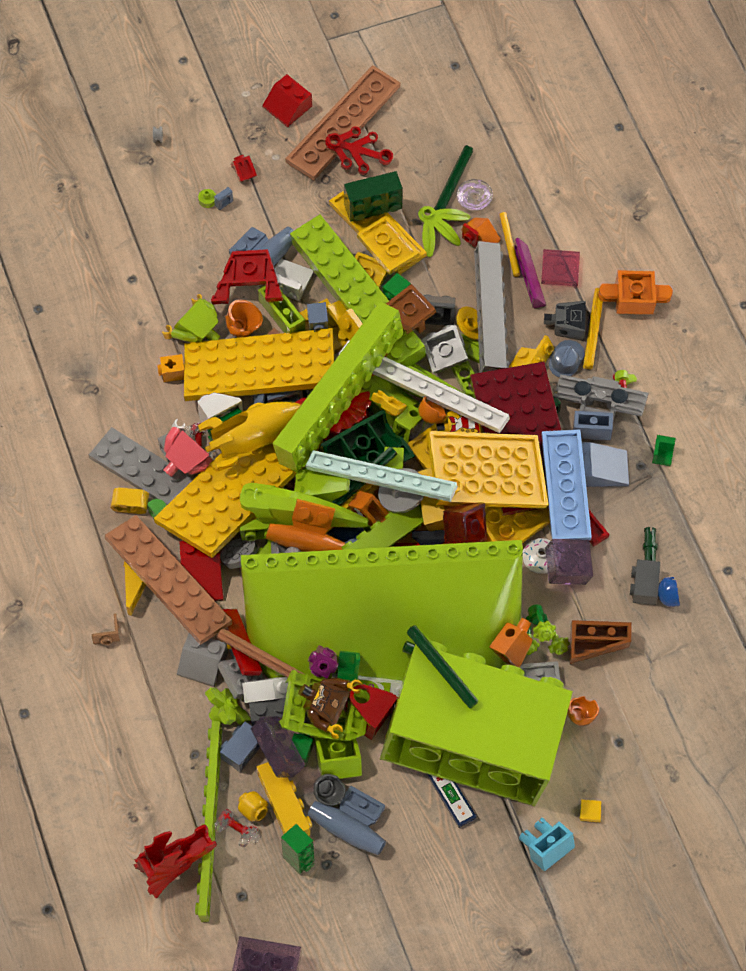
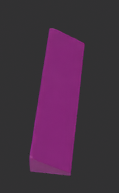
[514,238,546,309]

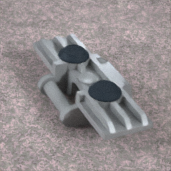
[554,375,649,420]

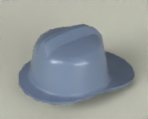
[549,340,585,377]

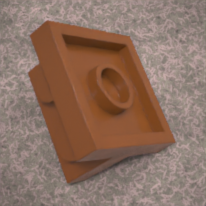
[386,284,436,334]

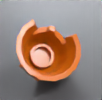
[225,299,263,338]

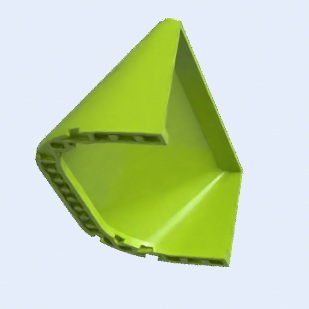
[241,540,523,698]

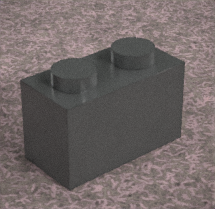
[629,559,660,605]

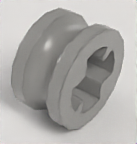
[153,126,163,143]

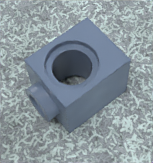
[307,302,328,332]

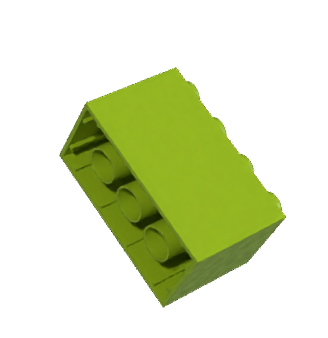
[380,641,573,807]

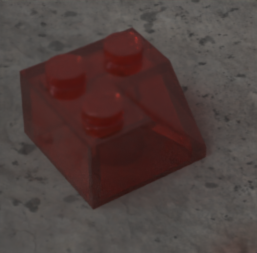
[443,502,487,544]

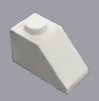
[242,677,288,703]

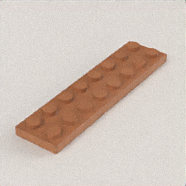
[285,65,401,180]
[105,515,232,645]

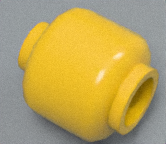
[238,791,268,822]

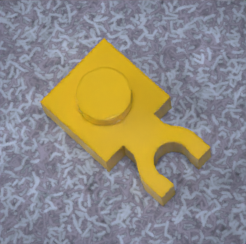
[370,390,407,416]

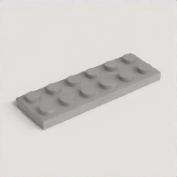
[89,427,194,506]

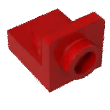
[231,154,257,182]

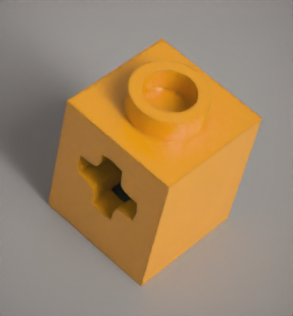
[157,354,185,382]

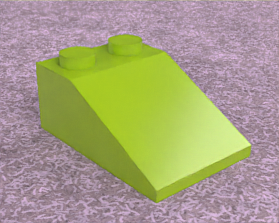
[294,467,350,502]
[311,719,362,779]

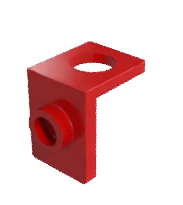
[462,223,479,248]

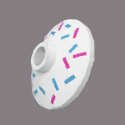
[523,538,561,574]

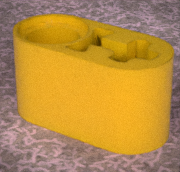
[111,487,149,514]

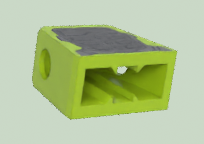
[393,405,425,443]

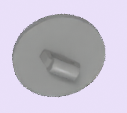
[378,468,424,513]

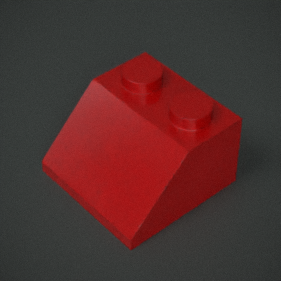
[262,74,312,128]

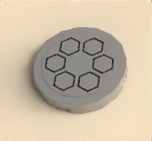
[220,538,258,569]

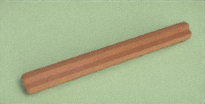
[217,629,304,678]

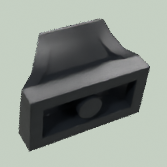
[412,530,453,545]

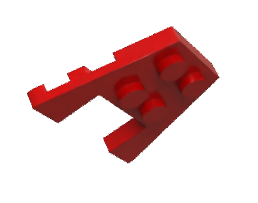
[211,249,283,305]

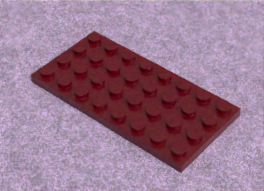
[470,361,561,516]

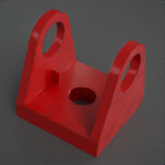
[346,684,398,740]

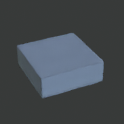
[214,187,233,210]

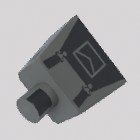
[544,301,586,341]

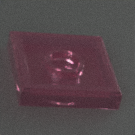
[541,249,580,286]

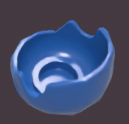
[658,577,680,607]

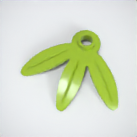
[418,206,471,257]

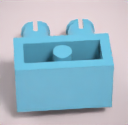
[519,818,575,871]

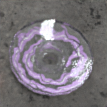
[457,179,493,211]

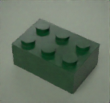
[344,171,403,222]

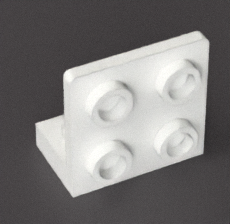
[274,259,313,301]

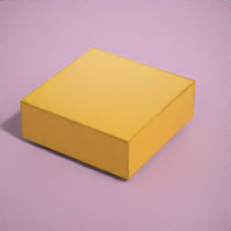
[580,799,601,823]

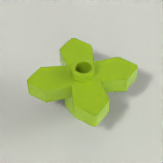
[205,687,251,725]

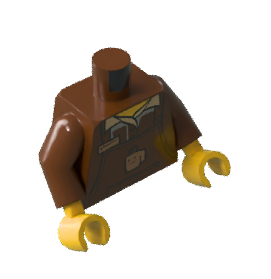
[298,678,362,739]

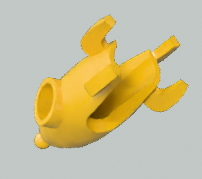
[198,402,301,470]

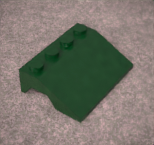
[318,409,415,484]

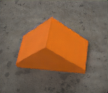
[461,218,501,243]

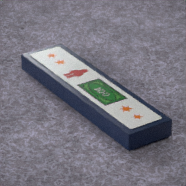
[426,774,476,828]

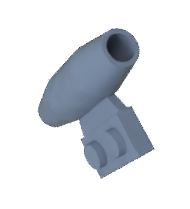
[229,227,294,266]
[308,786,386,855]

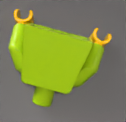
[162,294,221,342]

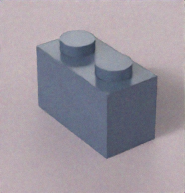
[573,411,613,441]
[220,722,265,772]

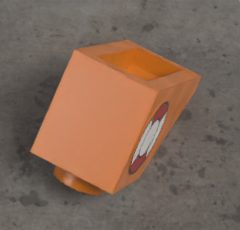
[348,491,389,526]

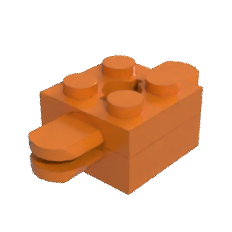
[598,270,673,315]

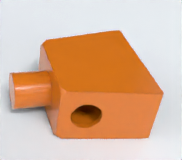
[489,618,533,668]

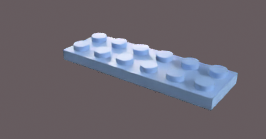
[541,430,592,542]

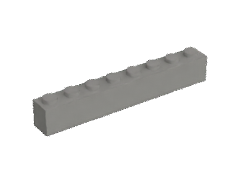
[474,241,509,373]

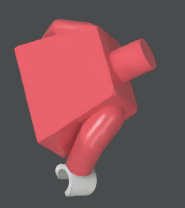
[163,419,215,477]

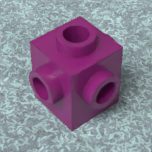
[308,645,338,678]

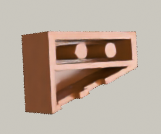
[570,620,632,664]

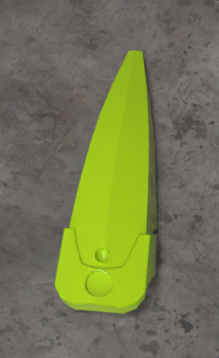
[240,483,369,528]

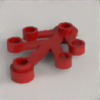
[325,126,393,175]

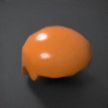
[418,397,446,424]
[567,696,599,726]

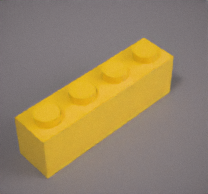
[256,758,313,836]

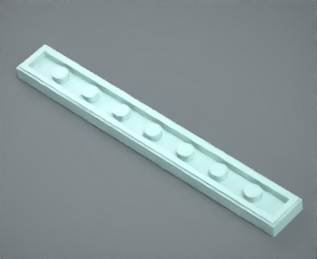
[306,450,458,502]

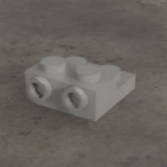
[421,325,469,374]

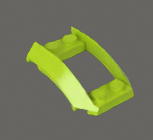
[279,670,370,741]

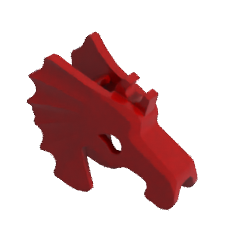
[295,391,371,441]
[133,824,217,899]

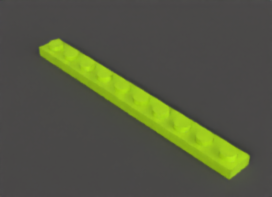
[195,721,223,922]

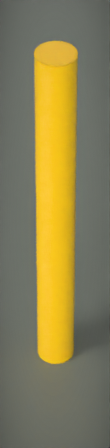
[499,212,521,277]

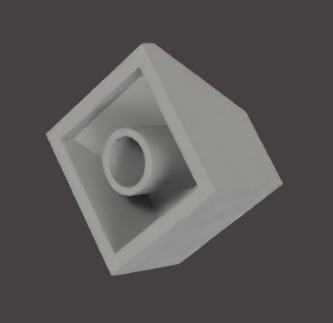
[177,633,228,687]

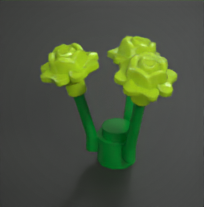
[526,604,570,655]

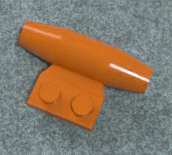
[266,499,346,552]

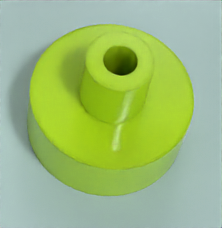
[198,189,216,208]

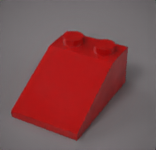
[179,541,224,601]

